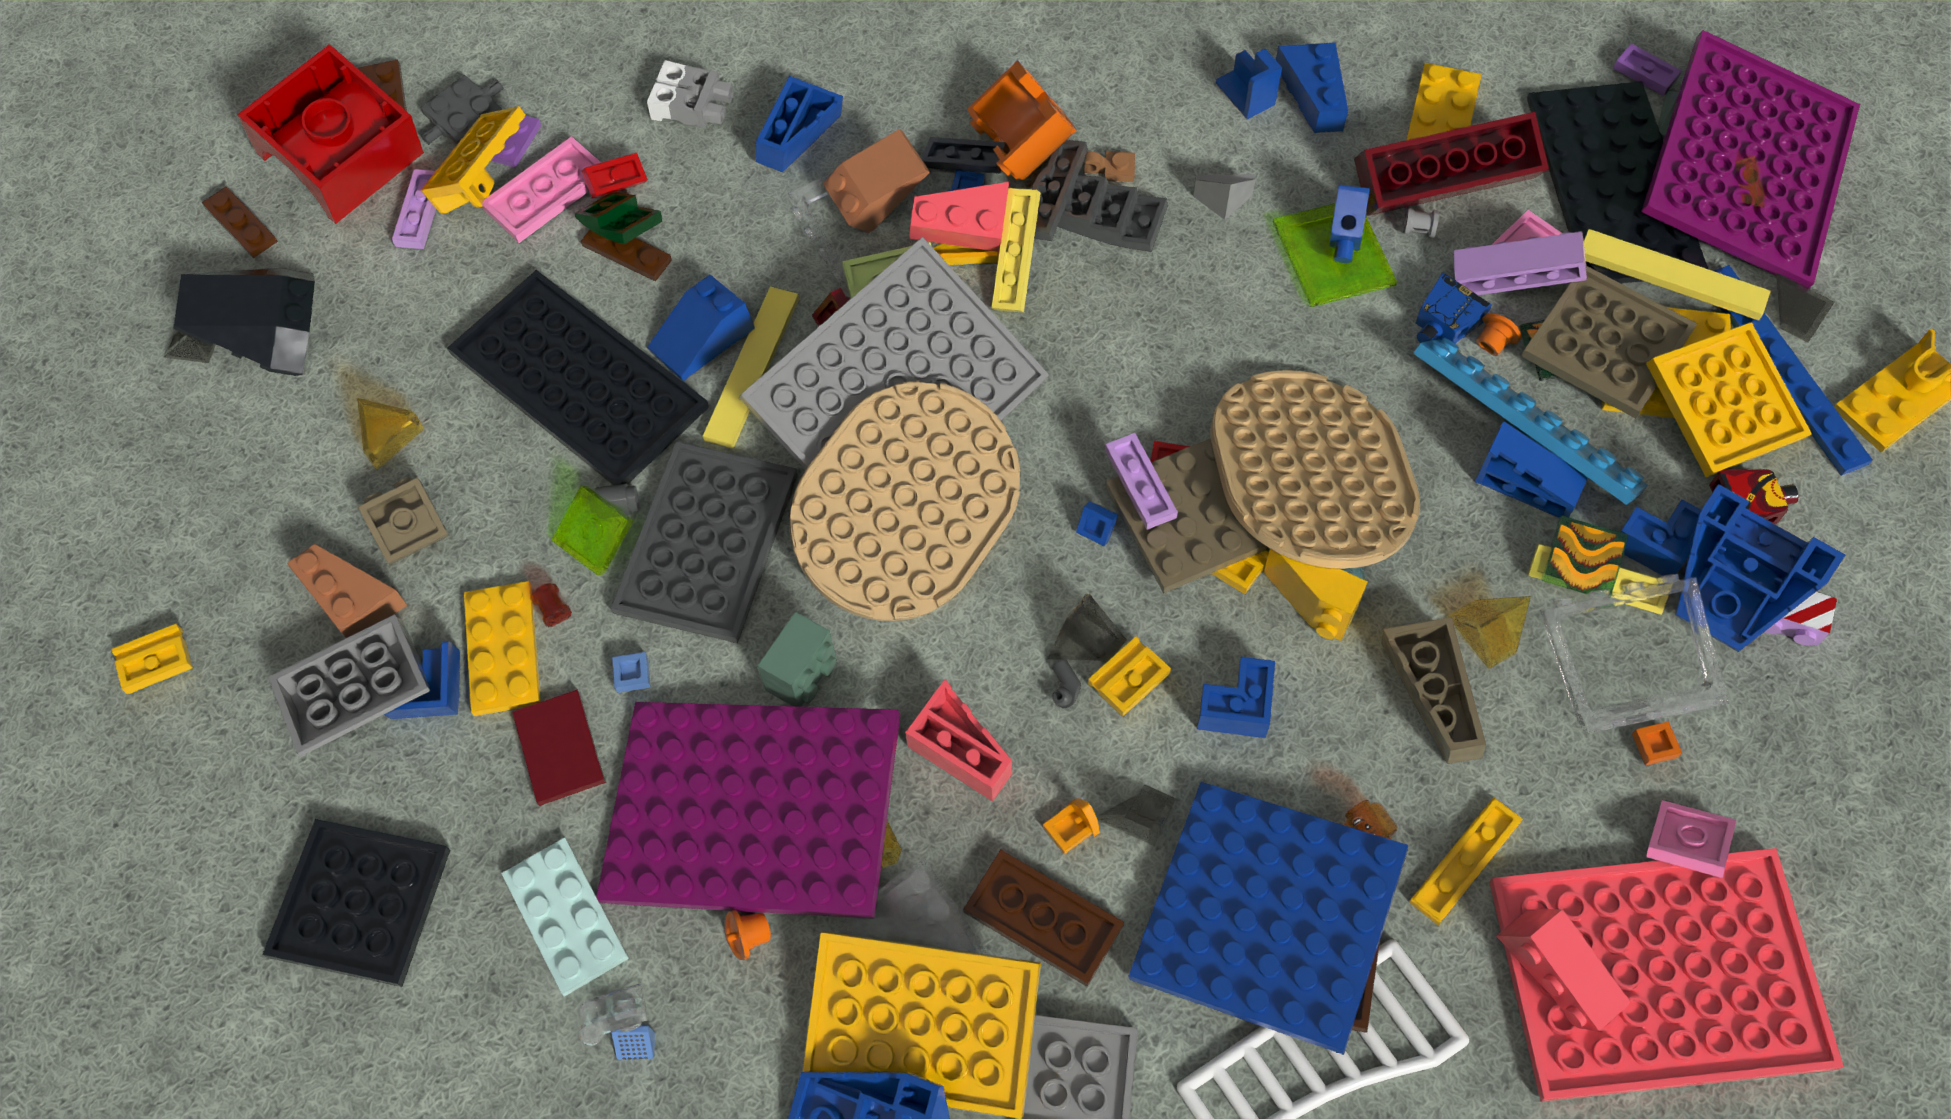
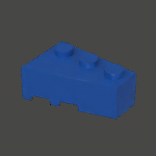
[1276,43,1348,133]
[756,76,843,172]
[1475,421,1588,521]

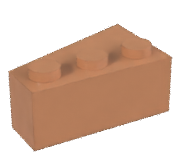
[287,544,407,638]

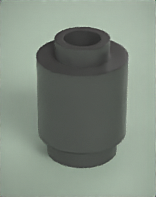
[590,483,639,519]

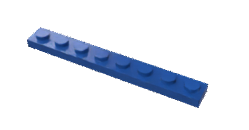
[1714,265,1873,476]

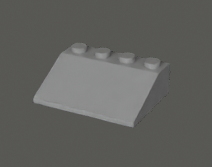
[268,614,430,757]

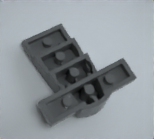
[1032,140,1168,252]

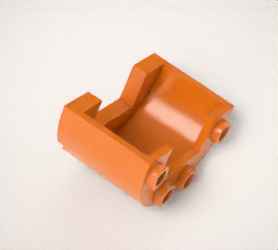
[967,60,1077,180]

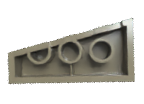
[1382,617,1486,764]

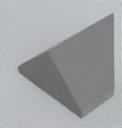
[1193,174,1255,220]

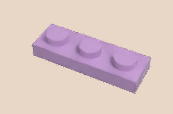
[392,169,436,249]
[1105,433,1178,530]

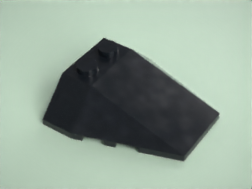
[173,268,315,376]

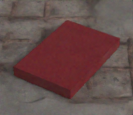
[512,689,606,806]

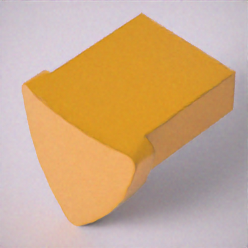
[1043,798,1100,854]

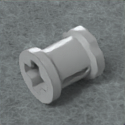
[1403,208,1439,238]

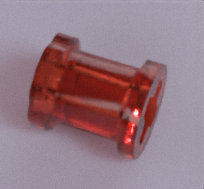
[530,583,572,627]

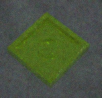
[551,486,634,576]

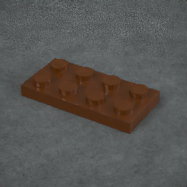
[963,849,1124,987]

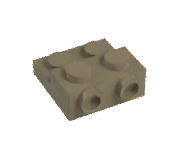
[358,477,449,565]

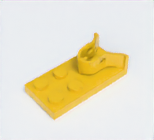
[421,106,526,214]
[1834,328,1951,453]

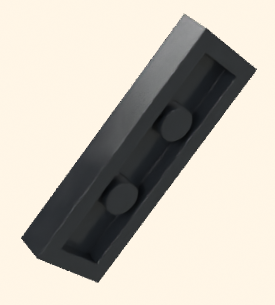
[921,137,1010,174]

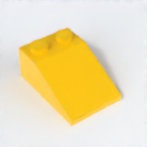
[1264,549,1368,641]

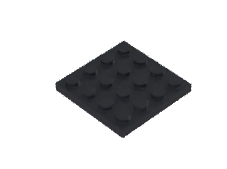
[262,819,451,987]

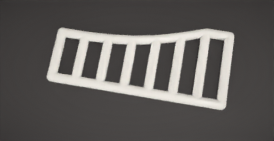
[1177,939,1469,1119]

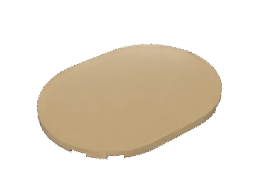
[1210,370,1420,569]
[790,381,1021,621]

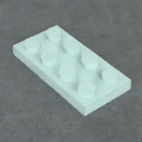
[501,838,629,997]

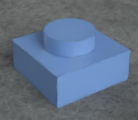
[612,652,651,693]

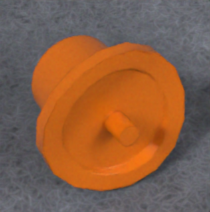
[1476,313,1521,356]
[725,910,771,960]

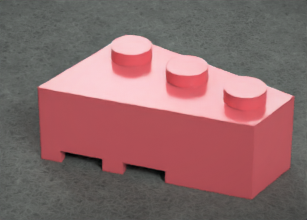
[909,182,1009,252]
[905,679,1012,802]
[1496,909,1631,1031]

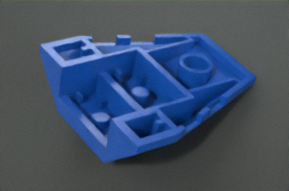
[1675,484,1845,652]
[788,1072,950,1119]

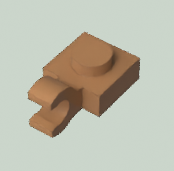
[1084,151,1135,182]

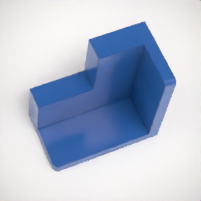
[1216,49,1282,119]
[1614,499,1701,581]
[384,641,460,719]
[1197,657,1275,738]

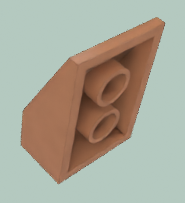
[823,129,930,233]

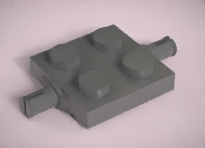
[421,75,504,145]

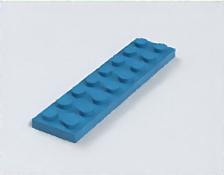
[1413,338,1648,505]

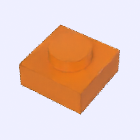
[1632,721,1682,766]

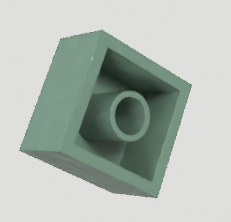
[757,612,837,707]

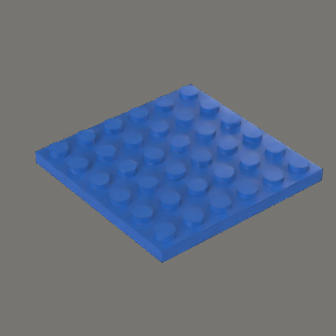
[1128,782,1408,1055]

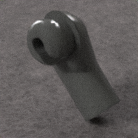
[1052,659,1081,708]

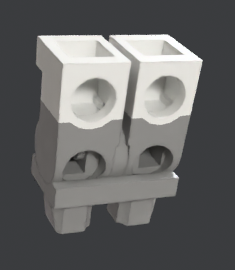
[647,60,734,128]

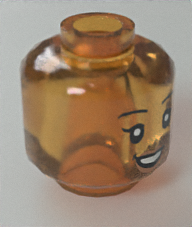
[1344,800,1398,840]

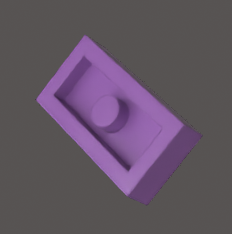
[1613,44,1682,96]
[491,116,541,168]

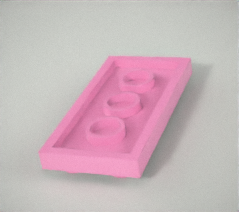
[482,136,601,243]

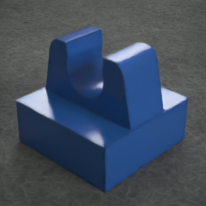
[1076,501,1118,546]

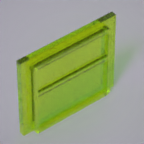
[1273,203,1397,307]

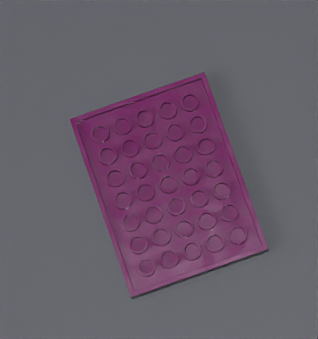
[1641,30,1860,290]
[596,702,901,919]

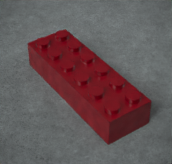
[1354,112,1549,216]

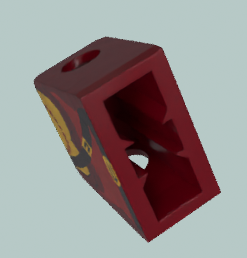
[1709,469,1799,524]

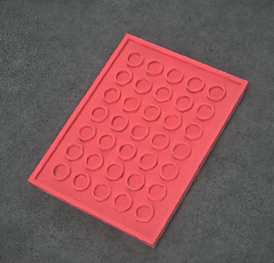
[1489,848,1844,1102]

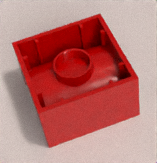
[237,44,424,224]

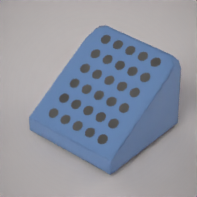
[611,1025,655,1060]

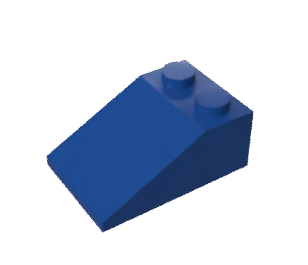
[647,274,755,381]

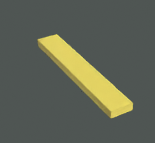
[1584,229,1771,320]
[703,287,799,449]

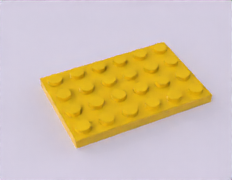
[803,931,1041,1119]

